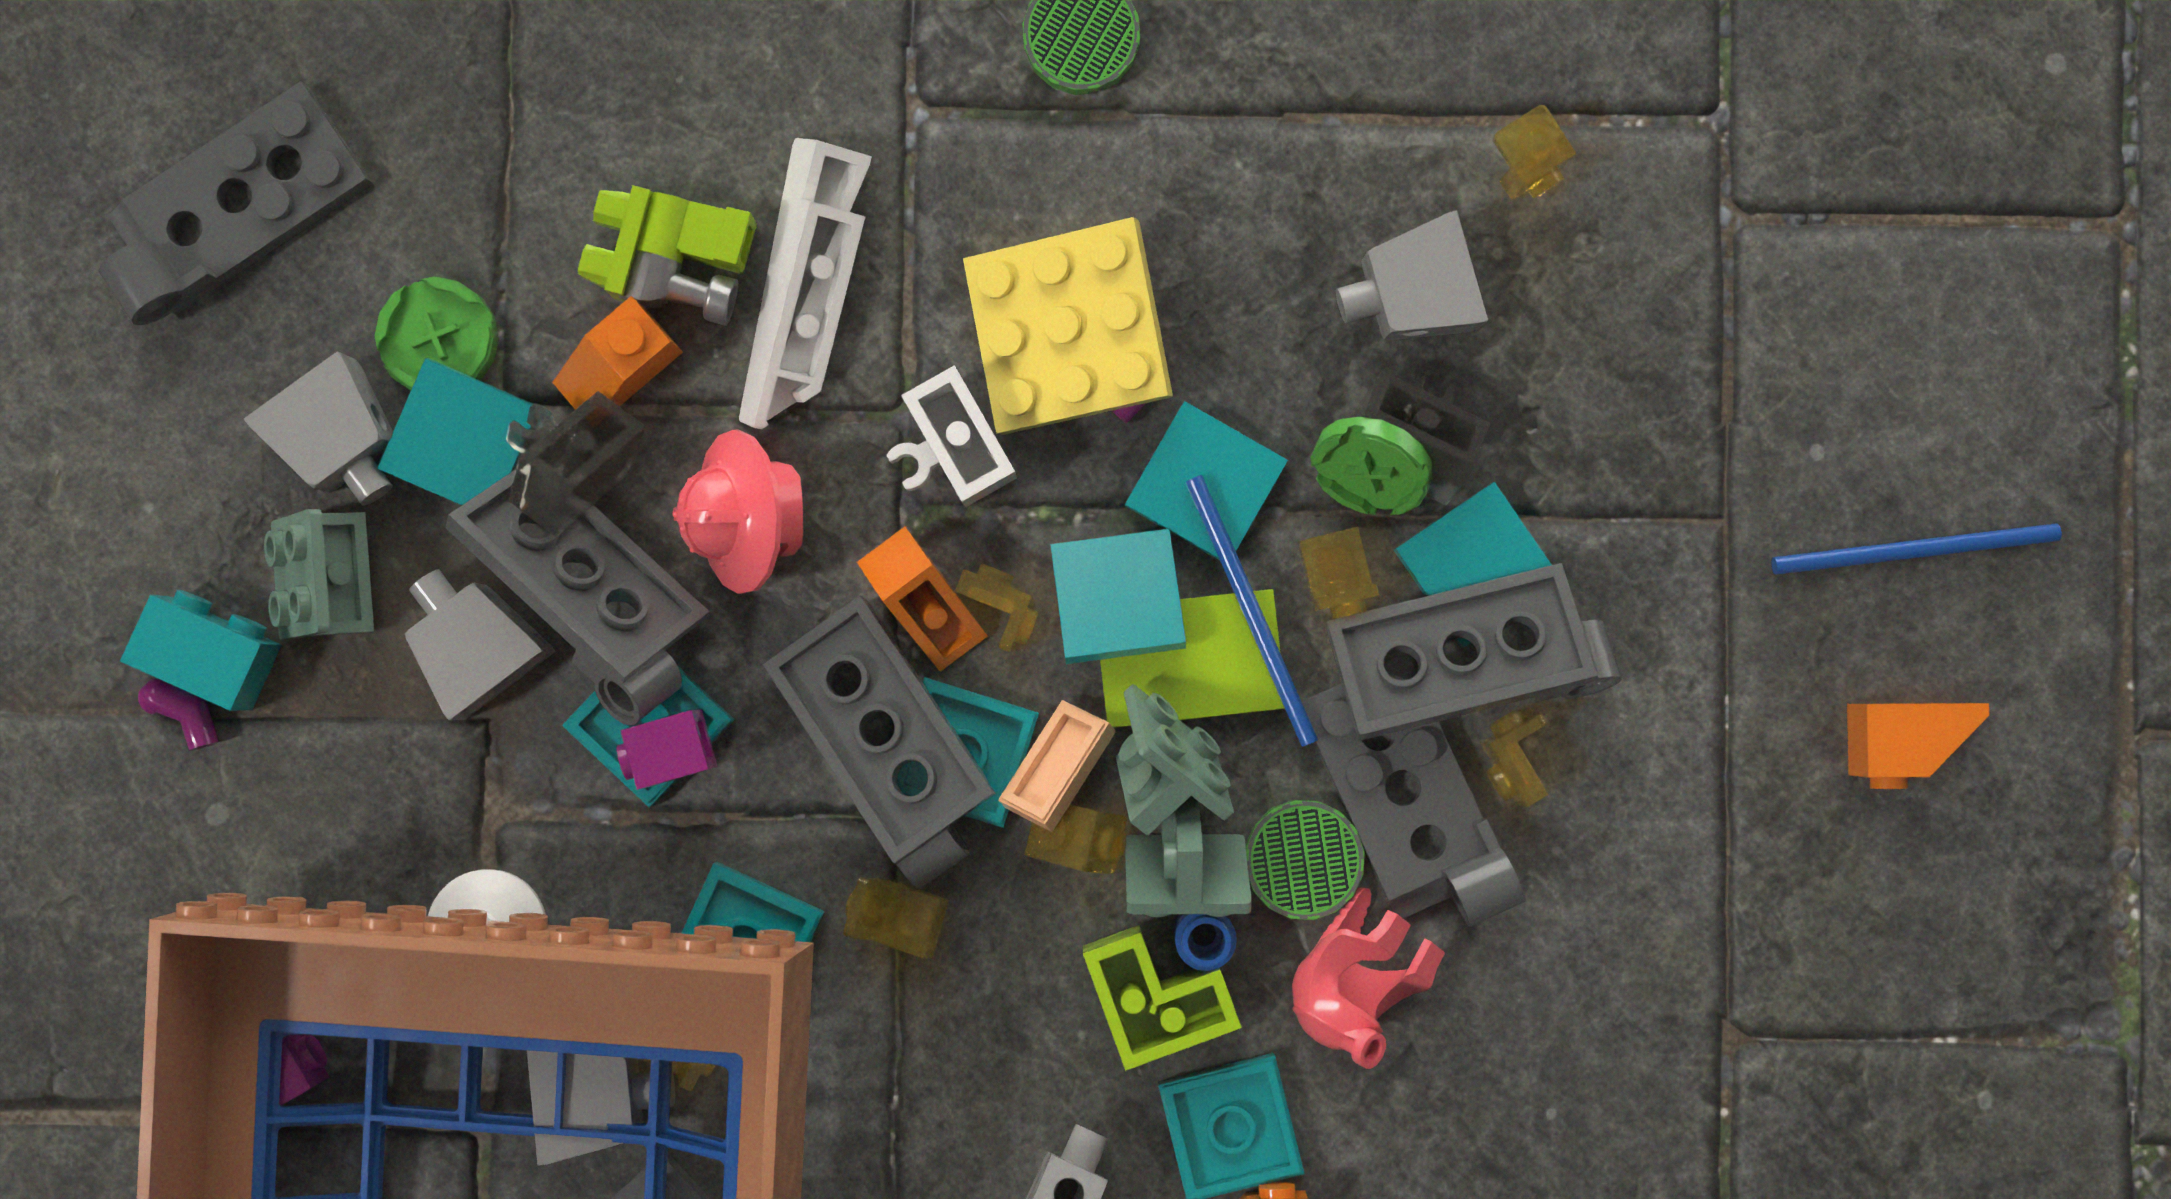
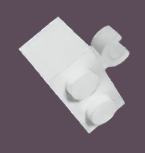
[887,365,1017,507]

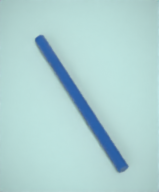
[1186,475,1318,747]
[1771,523,2062,575]

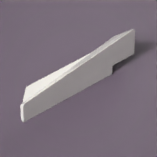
[739,138,872,429]

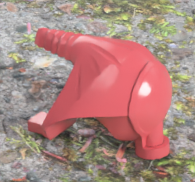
[1292,887,1445,1069]

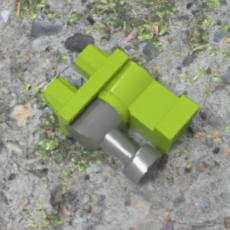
[578,185,757,326]

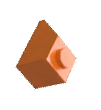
[552,296,683,429]
[857,526,988,672]
[1847,703,1989,789]

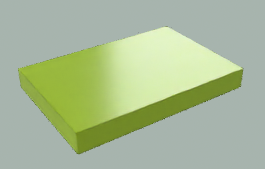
[1100,589,1284,727]

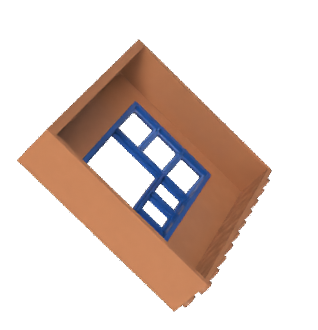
[137,893,814,1199]

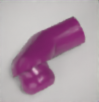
[138,677,219,751]

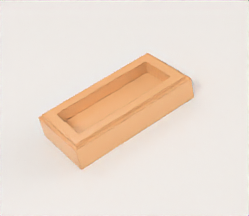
[998,700,1116,832]

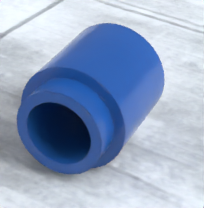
[1173,914,1237,971]

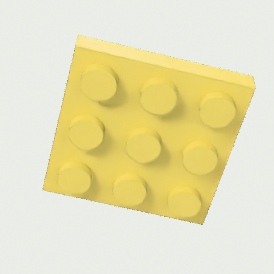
[963,217,1173,435]

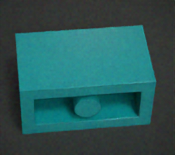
[120,590,282,711]

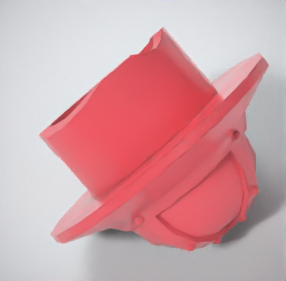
[672,430,803,594]

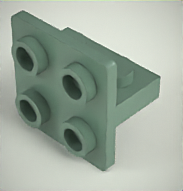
[264,509,374,640]
[1115,684,1234,836]
[1125,796,1252,917]

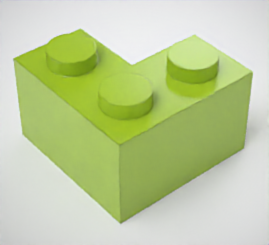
[1083,925,1242,1071]

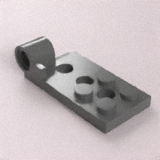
[99,81,374,325]
[445,455,710,725]
[1326,563,1622,741]
[763,595,996,890]
[1301,653,1526,927]

